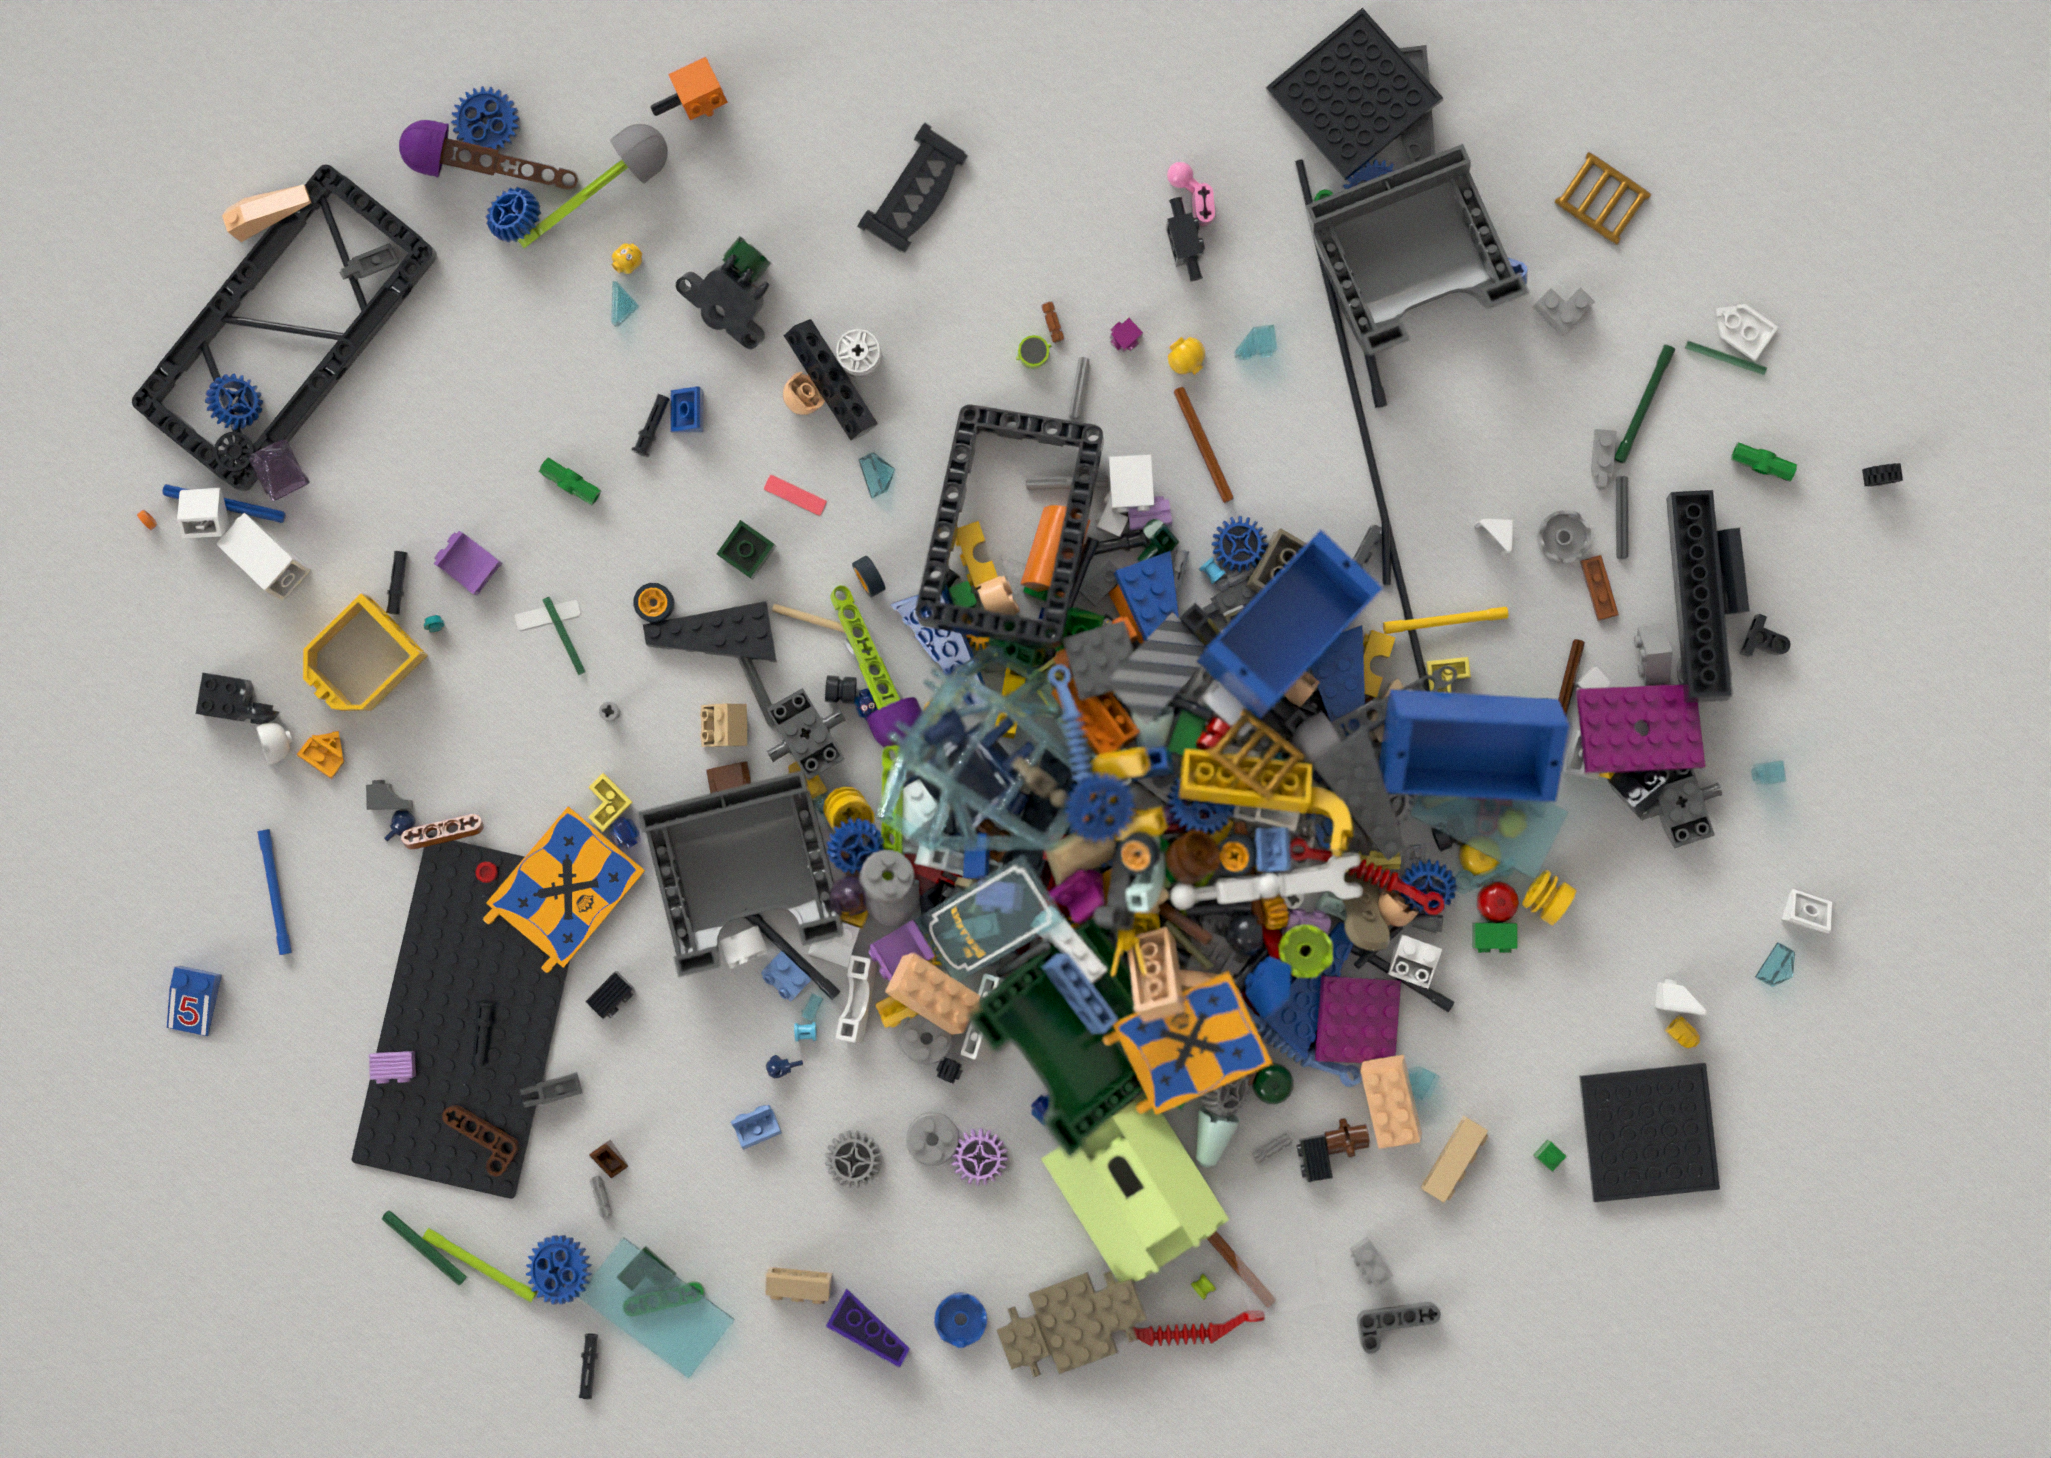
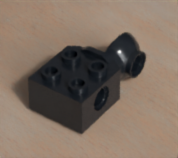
[195,672,280,725]

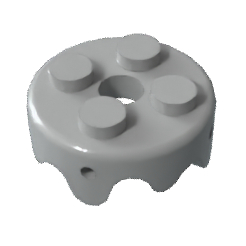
[1537,510,1591,563]
[859,850,914,906]
[900,1014,953,1065]
[906,1112,959,1166]

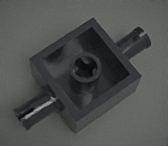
[1166,197,1205,282]

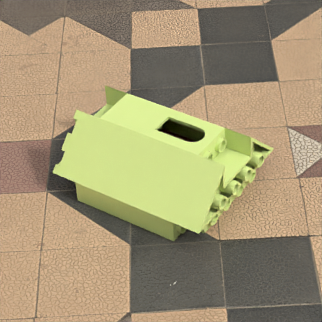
[1041,1092,1230,1282]

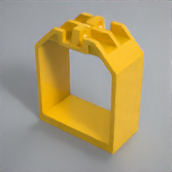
[303,593,428,711]

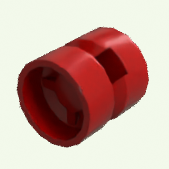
[1196,717,1231,752]

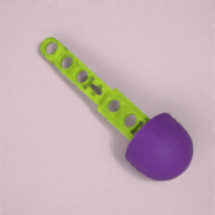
[830,585,926,751]

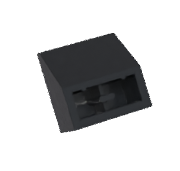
[1607,771,1667,818]

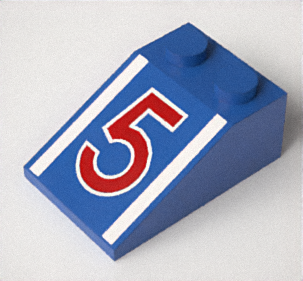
[166,966,222,1036]

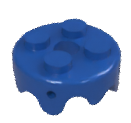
[934,1292,987,1348]

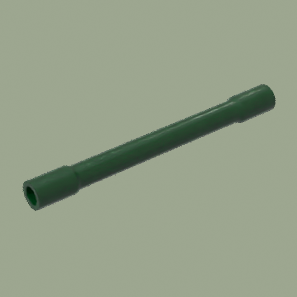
[1614,344,1676,464]

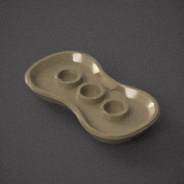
[1342,872,1390,951]

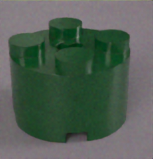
[722,236,772,284]

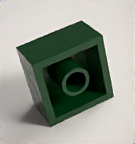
[716,520,776,580]

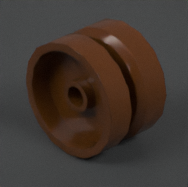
[1166,830,1221,885]

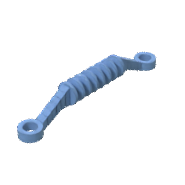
[1048,665,1099,826]
[1238,990,1362,1087]

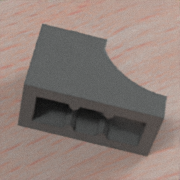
[366,780,413,810]

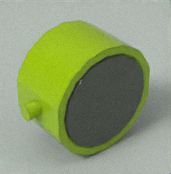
[1015,335,1052,369]

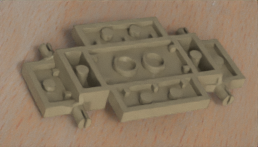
[996,1271,1148,1378]

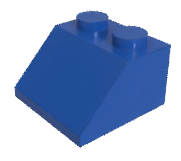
[1245,956,1291,1020]

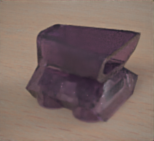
[249,440,310,501]

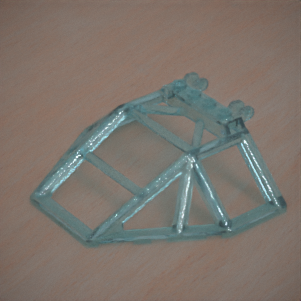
[876,645,1095,850]

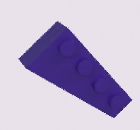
[826,1288,910,1368]

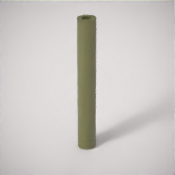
[1163,920,1213,971]

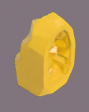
[1665,1015,1700,1048]

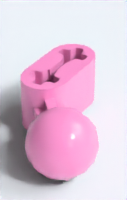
[1167,162,1215,227]

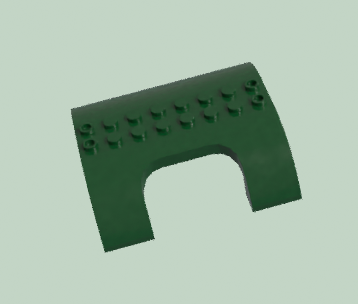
[967,918,1143,1158]

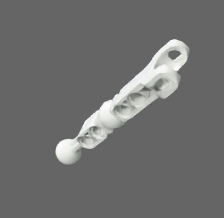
[1170,852,1363,909]

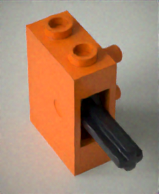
[650,57,728,121]

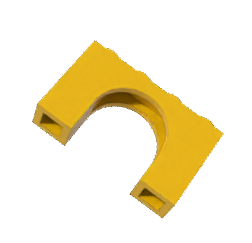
[1091,747,1167,841]

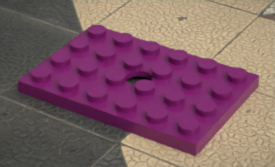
[1576,685,1706,774]

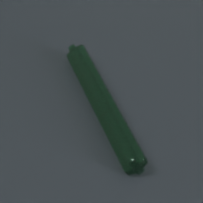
[381,1211,467,1285]

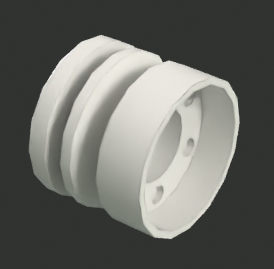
[836,329,882,378]

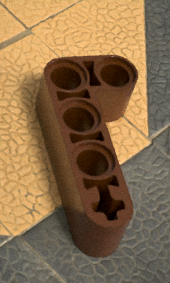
[442,1105,519,1176]

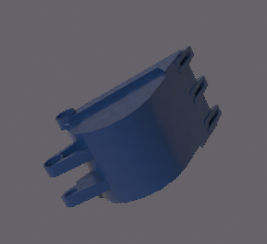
[878,716,1036,850]

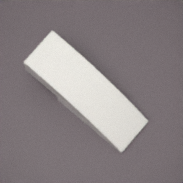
[1232,805,1300,832]

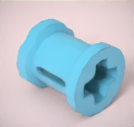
[1199,557,1226,585]
[794,1022,817,1042]

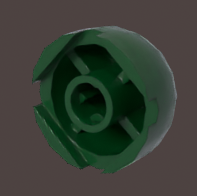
[1252,1062,1294,1104]

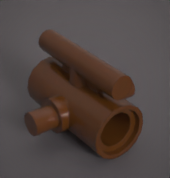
[1324,1118,1370,1157]

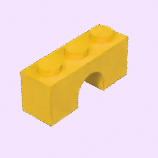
[955,521,998,590]
[1363,630,1396,698]

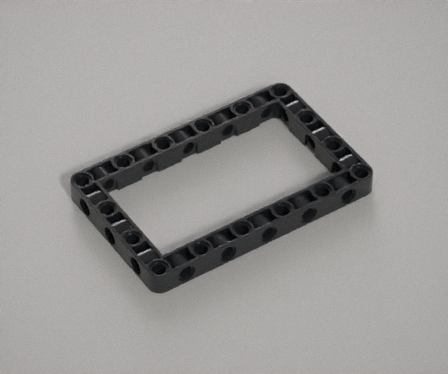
[915,404,1104,649]

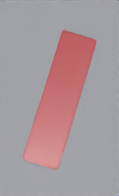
[764,475,827,516]

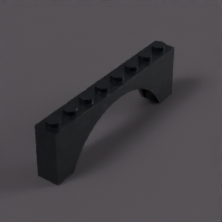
[1179,603,1309,737]

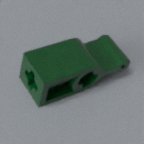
[989,638,1046,668]

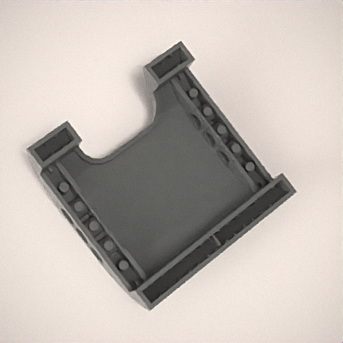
[1306,144,1529,356]
[637,770,844,977]

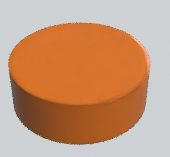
[137,510,157,530]

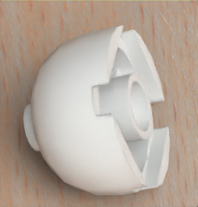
[255,722,293,765]

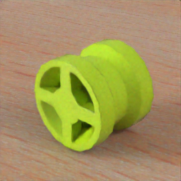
[1191,1273,1217,1300]

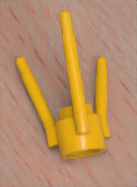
[1111,929,1147,977]

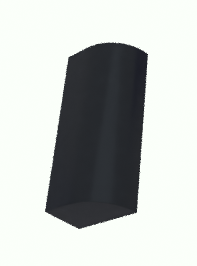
[1717,527,1750,615]

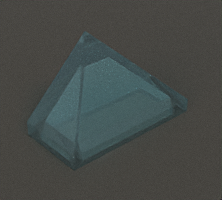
[611,281,639,326]
[858,452,895,499]
[1755,942,1795,987]

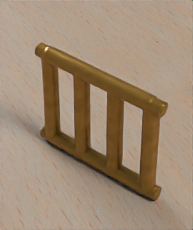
[1554,152,1652,245]
[1207,708,1305,800]

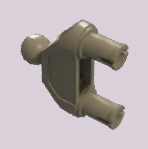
[1011,756,1068,807]

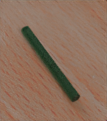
[1685,341,1767,375]
[542,597,586,676]

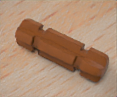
[1042,302,1064,343]

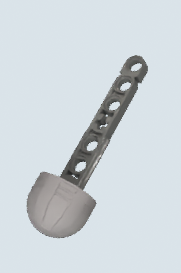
[1291,665,1457,771]

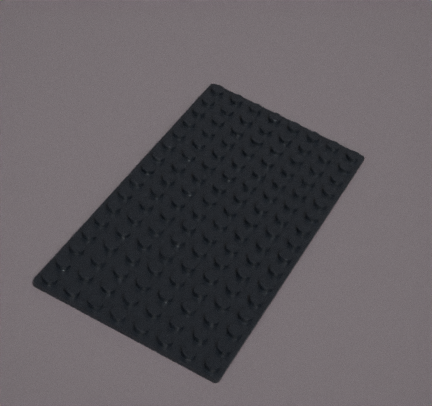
[351,835,570,1199]

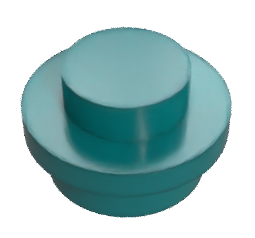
[423,615,445,633]

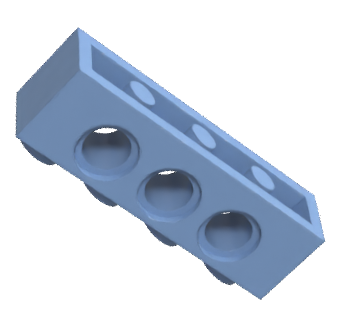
[1042,953,1118,1034]

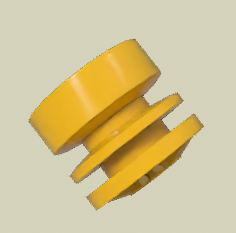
[823,786,875,838]
[1521,869,1577,926]

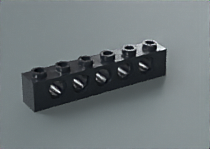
[783,319,878,441]

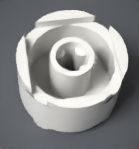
[719,926,768,969]

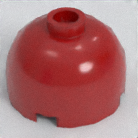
[1476,881,1519,923]

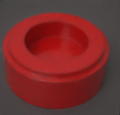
[476,862,498,883]

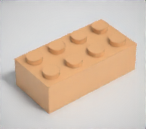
[1128,927,1185,1023]
[885,953,981,1035]
[1360,1055,1422,1149]

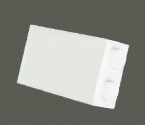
[216,513,311,601]

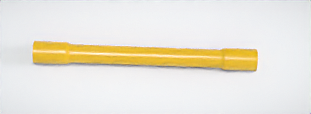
[1383,606,1509,634]

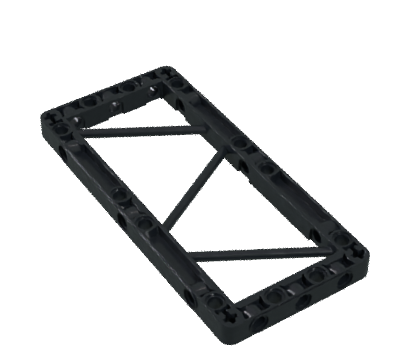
[132,164,437,491]

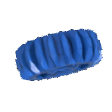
[485,187,541,243]
[205,373,263,430]
[1211,516,1268,573]
[827,817,884,874]
[1400,859,1457,915]

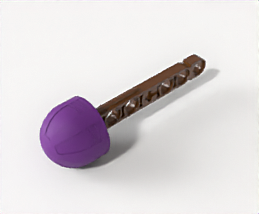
[399,120,578,189]

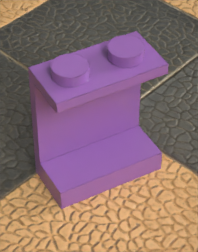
[434,531,502,596]
[868,919,935,981]

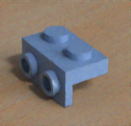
[1255,827,1291,872]
[761,951,812,1002]
[731,1105,782,1150]

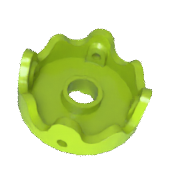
[1279,924,1333,978]

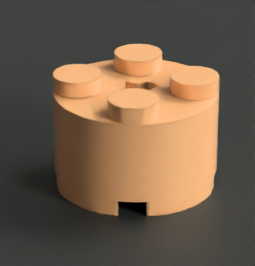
[977,576,1020,616]

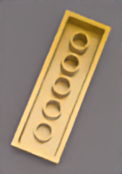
[1179,749,1312,813]

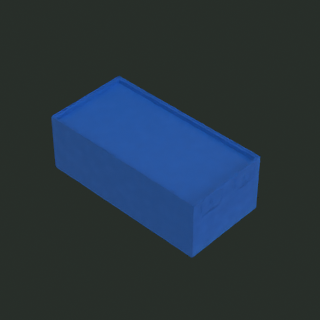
[1196,530,1383,719]
[1379,689,1570,802]

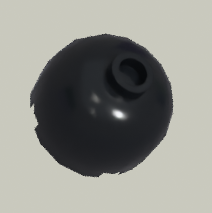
[1225,914,1262,956]

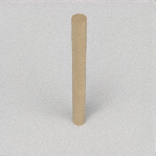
[772,604,854,633]

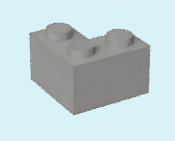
[1533,287,1595,336]
[1634,624,1673,686]

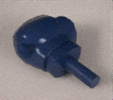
[384,810,416,842]
[766,1055,803,1079]

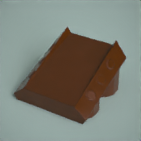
[706,761,751,794]

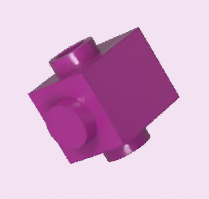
[1110,318,1143,352]

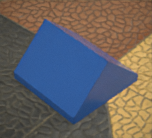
[671,386,703,432]

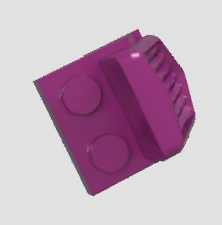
[1049,868,1105,923]

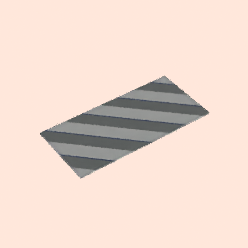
[1106,612,1207,725]

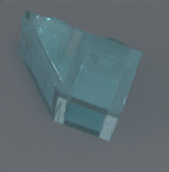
[1234,325,1277,360]
[1751,760,1786,785]
[1407,1065,1440,1100]

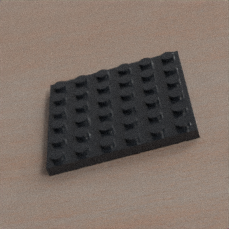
[1266,7,1443,180]
[1579,1063,1720,1202]

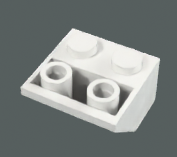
[177,488,230,539]
[1562,731,1599,780]
[1388,934,1442,989]

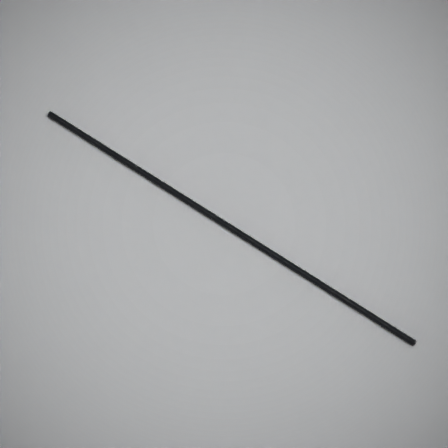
[1295,159,1430,691]

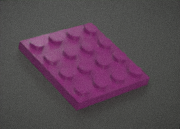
[1315,976,1401,1063]

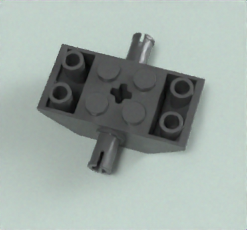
[767,688,846,780]
[1640,769,1722,848]

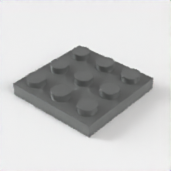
[1063,621,1134,701]

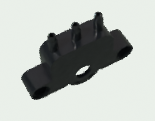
[676,254,769,349]

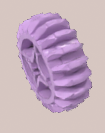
[952,1128,1008,1186]

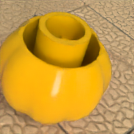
[1168,337,1206,375]

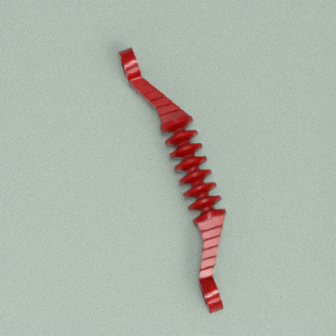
[1290,838,1445,915]
[1123,1310,1265,1347]

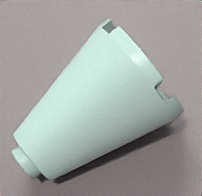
[1131,705,1174,750]
[1196,1106,1240,1168]

